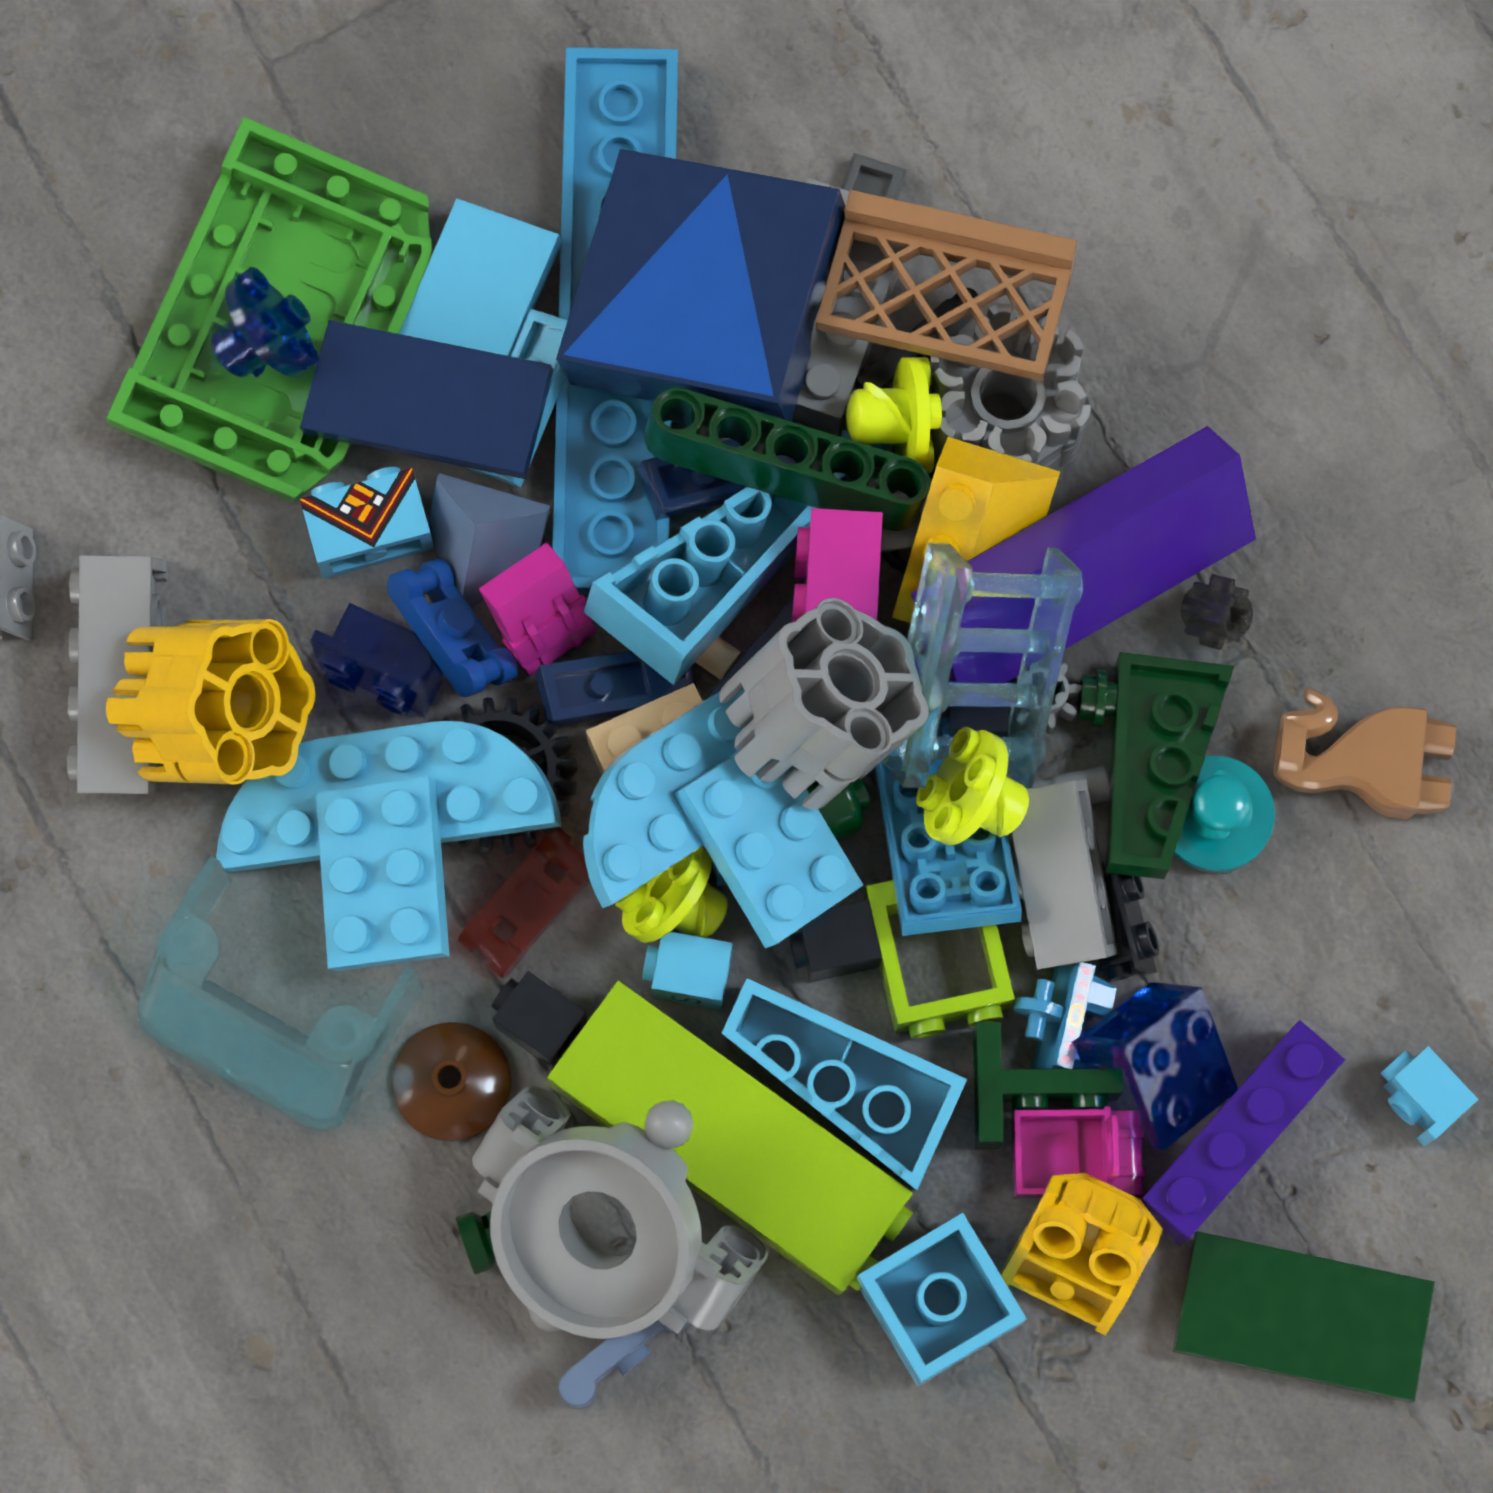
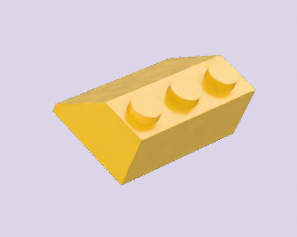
[892,437,1061,624]

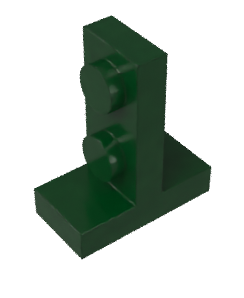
[973,1022,1123,1150]

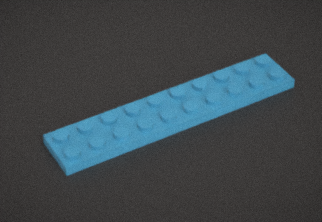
[553,47,678,594]

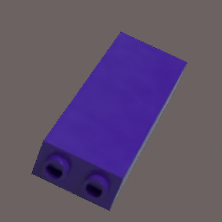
[911,426,1256,707]

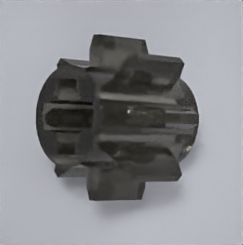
[1181,574,1253,650]

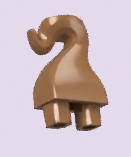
[1273,688,1457,821]

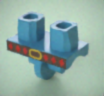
[1013,962,1117,1069]

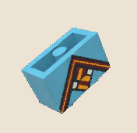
[300,467,434,579]

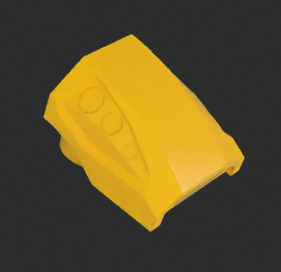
[1000,1173,1162,1336]

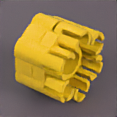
[106,619,315,784]

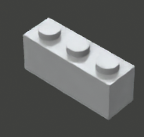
[1008,779,1119,970]

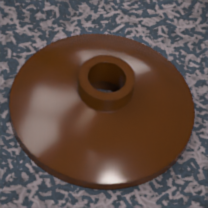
[391,1022,511,1141]

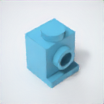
[1380,1046,1479,1147]

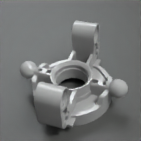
[472,1086,768,1339]

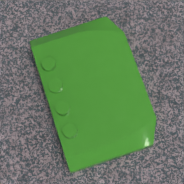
[106,117,432,504]

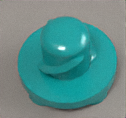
[1174,756,1275,874]

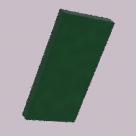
[1172,1231,1435,1403]

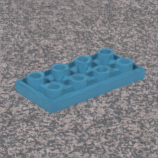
[874,716,1022,936]

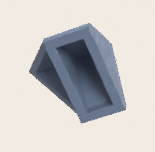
[428,473,550,609]

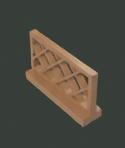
[815,190,1078,381]

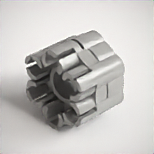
[929,304,1091,470]
[720,598,929,809]

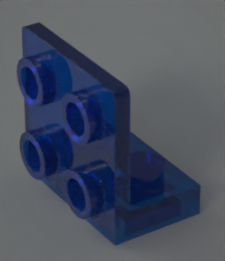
[310,603,445,717]
[1073,982,1237,1150]

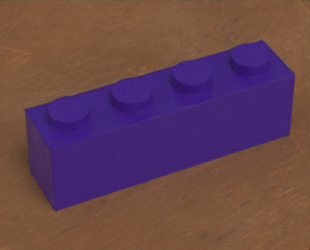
[1140,1020,1346,1246]

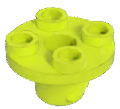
[846,357,942,473]
[916,727,1029,846]
[615,845,728,943]

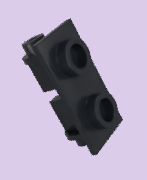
[1099,862,1159,981]

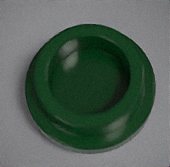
[1077,669,1117,728]

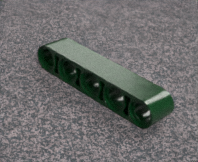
[644,388,931,531]

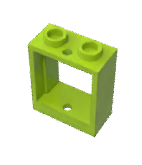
[863,880,1015,1039]

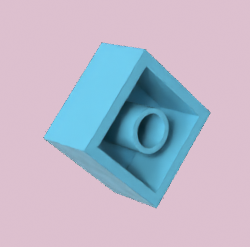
[856,1213,1027,1387]

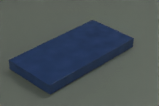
[300,320,554,479]

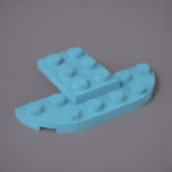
[584,689,863,948]
[216,721,562,971]

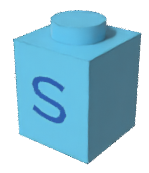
[642,932,733,1011]

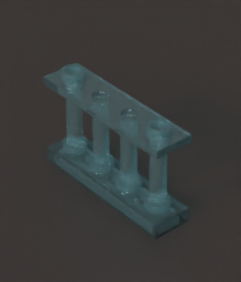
[882,543,1083,789]

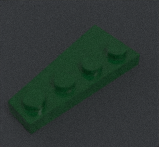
[1106,652,1234,879]

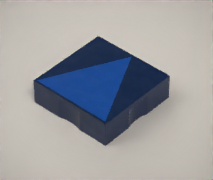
[556,149,846,422]

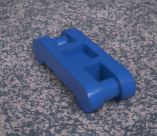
[387,558,517,697]

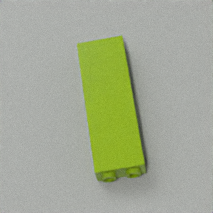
[546,980,913,1296]

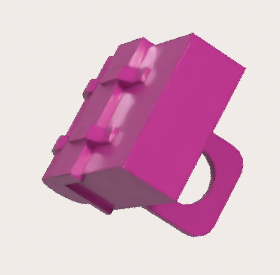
[479,542,597,678]
[1011,1106,1146,1199]

